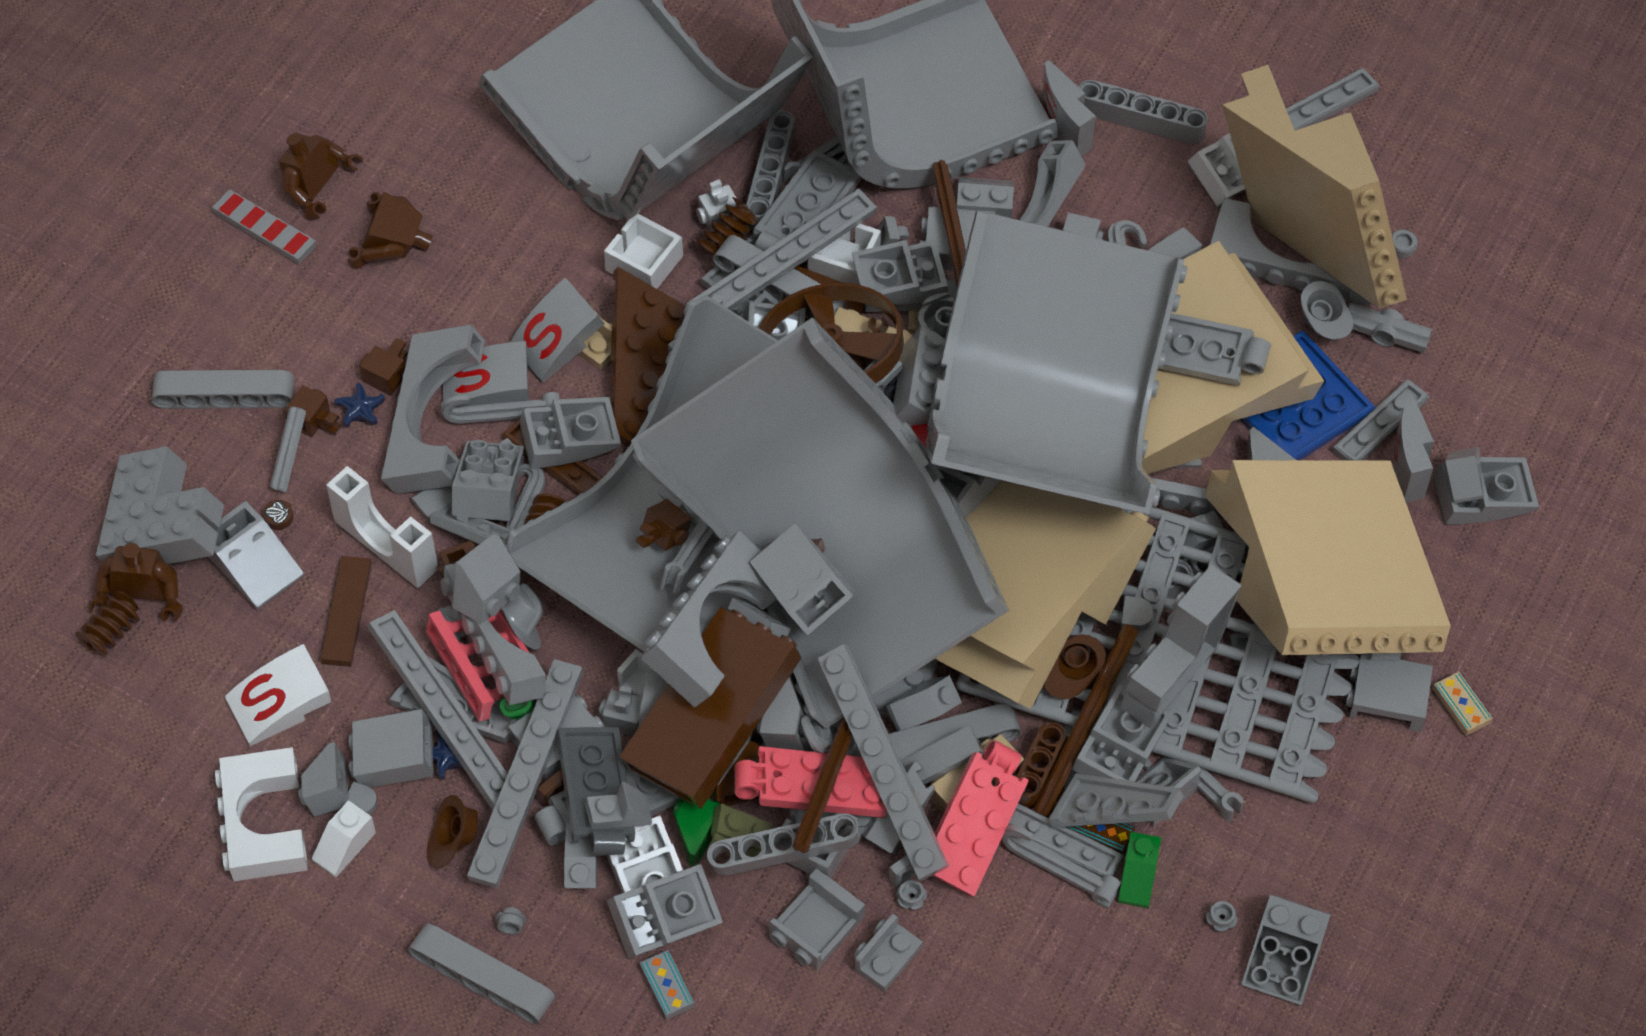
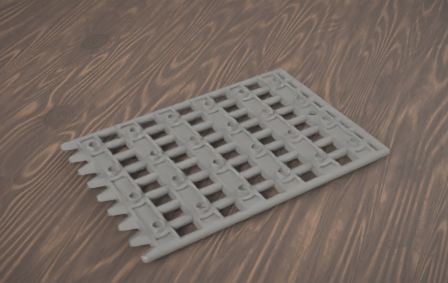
[956,507,1359,803]

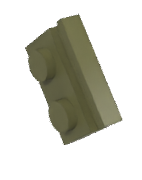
[709,804,773,869]

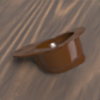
[1044,634,1106,699]
[427,795,478,868]

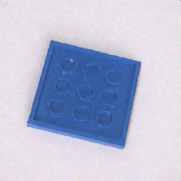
[1240,330,1376,460]

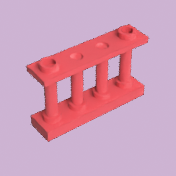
[426,609,547,722]

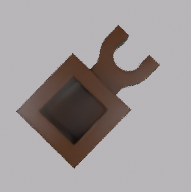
[359,338,408,396]
[284,385,341,438]
[636,499,692,551]

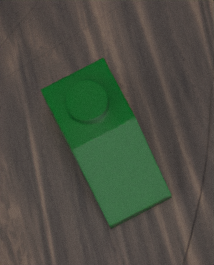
[673,799,720,867]
[1118,832,1162,909]

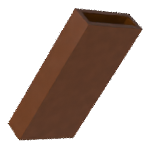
[619,607,801,809]

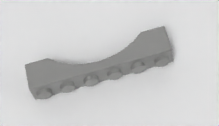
[1020,140,1086,227]
[440,563,546,705]

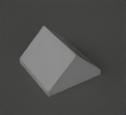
[1136,756,1201,826]

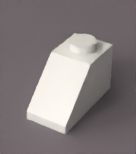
[312,800,376,878]

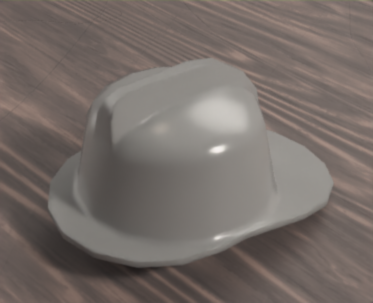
[1300,281,1354,340]
[501,584,543,650]

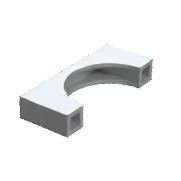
[1210,198,1371,306]
[381,325,485,494]
[640,531,777,707]

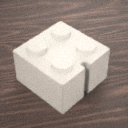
[604,214,683,289]
[808,224,881,285]

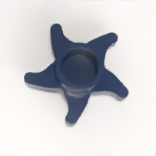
[334,383,385,427]
[433,730,463,779]

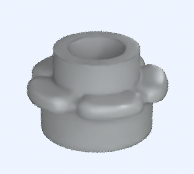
[896,880,927,910]
[1206,901,1237,932]
[496,907,527,935]

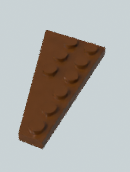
[610,267,686,447]

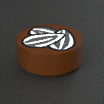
[263,500,294,530]

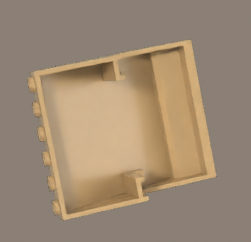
[1222,65,1407,309]
[1142,241,1324,474]
[1205,460,1451,655]
[935,480,1156,709]

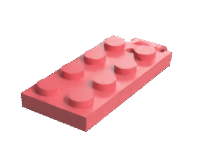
[932,739,1029,896]
[734,746,887,818]

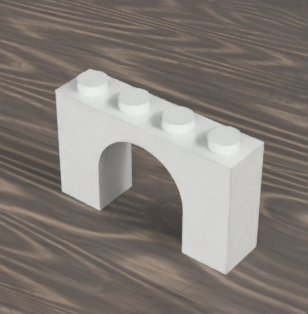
[326,466,438,588]
[215,747,308,881]

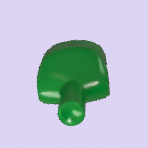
[499,696,534,720]

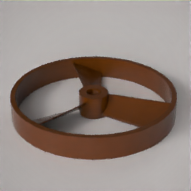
[760,283,904,384]

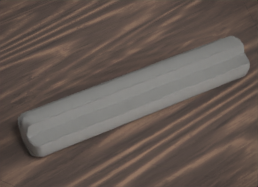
[270,407,306,492]

